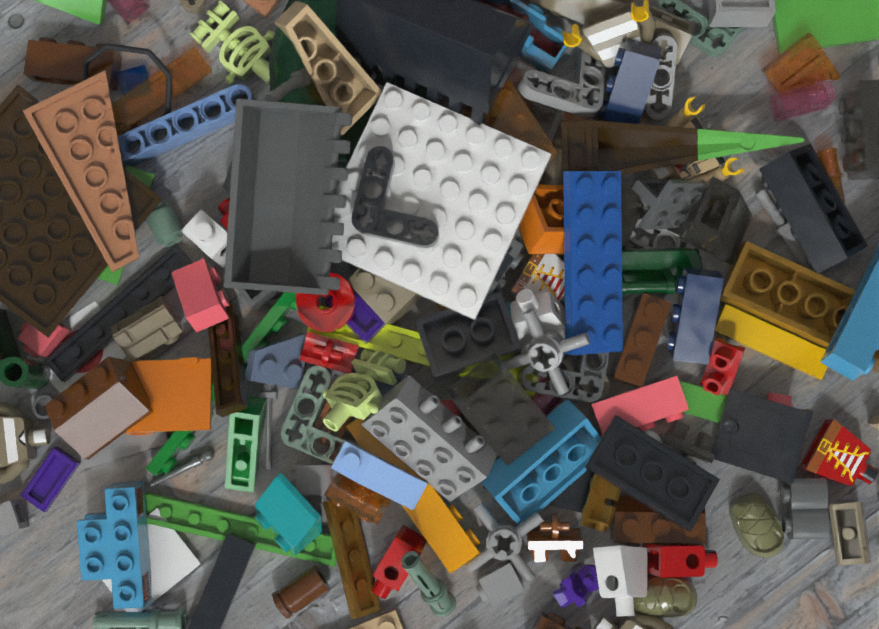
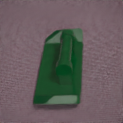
[622,248,702,295]

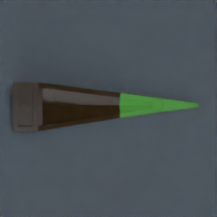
[561,120,805,175]

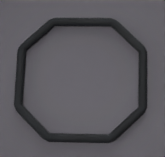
[83,43,172,130]

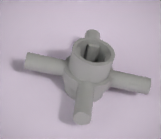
[502,309,590,395]
[465,502,544,582]

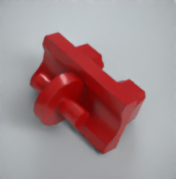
[299,332,359,373]
[700,337,746,396]

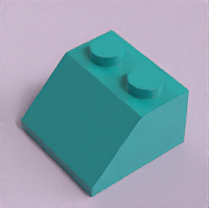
[255,473,322,556]

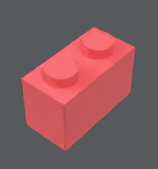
[171,258,229,332]

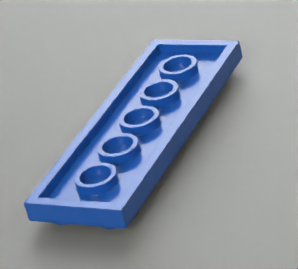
[563,171,623,355]

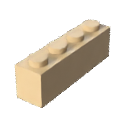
[275,1,382,135]

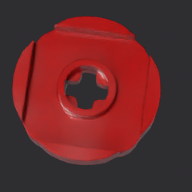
[296,273,356,333]

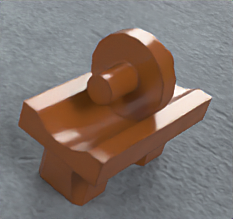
[527,513,583,562]

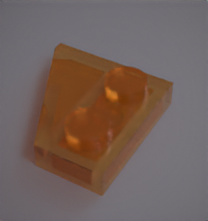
[761,32,841,94]

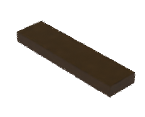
[208,300,248,417]

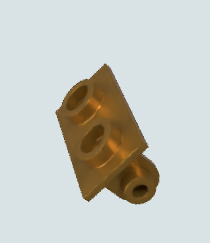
[580,474,621,533]

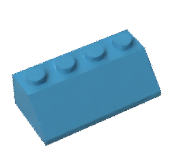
[481,399,601,525]

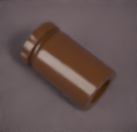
[272,565,330,619]

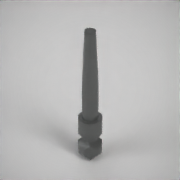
[150,449,215,487]

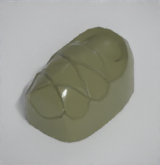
[729,493,785,558]
[633,574,697,618]

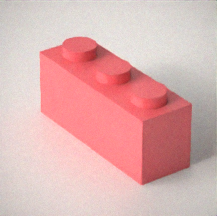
[591,376,689,436]

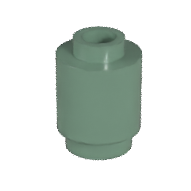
[146,202,184,247]

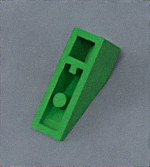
[225,396,267,493]

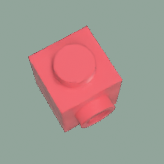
[17,321,71,358]

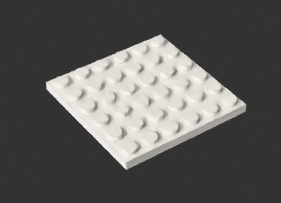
[332,83,551,320]

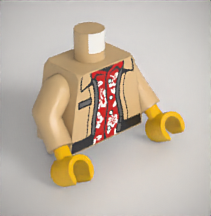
[650,96,745,188]

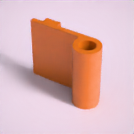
[125,357,212,436]

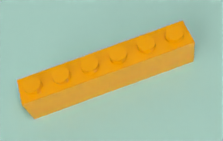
[346,418,480,574]

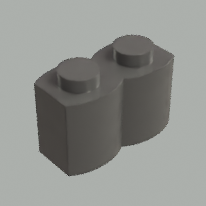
[780,478,830,539]

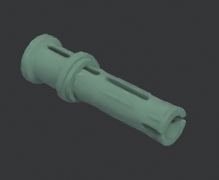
[401,551,456,617]
[93,608,187,629]

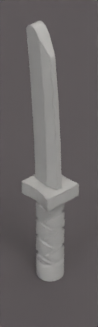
[266,68,311,102]
[755,189,826,277]
[260,383,278,469]

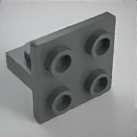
[632,179,707,230]

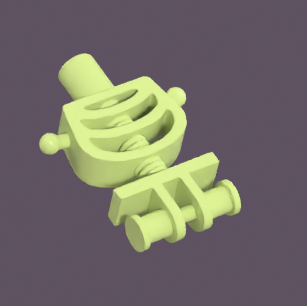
[189,0,279,84]
[322,349,406,431]

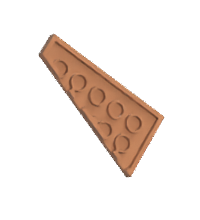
[23,71,140,272]

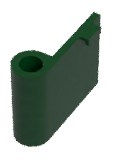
[0,309,51,389]

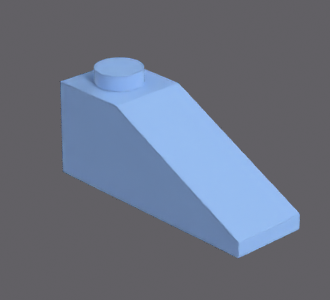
[331,440,428,510]

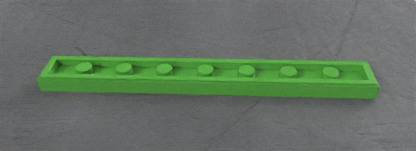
[105,491,337,567]

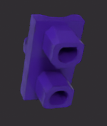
[553,563,599,608]

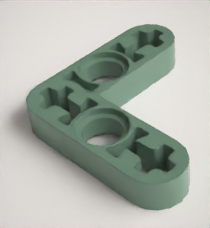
[657,0,743,57]
[281,366,345,465]

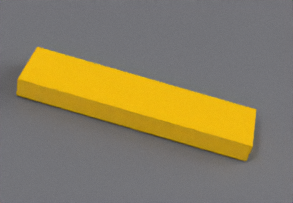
[714,304,828,380]

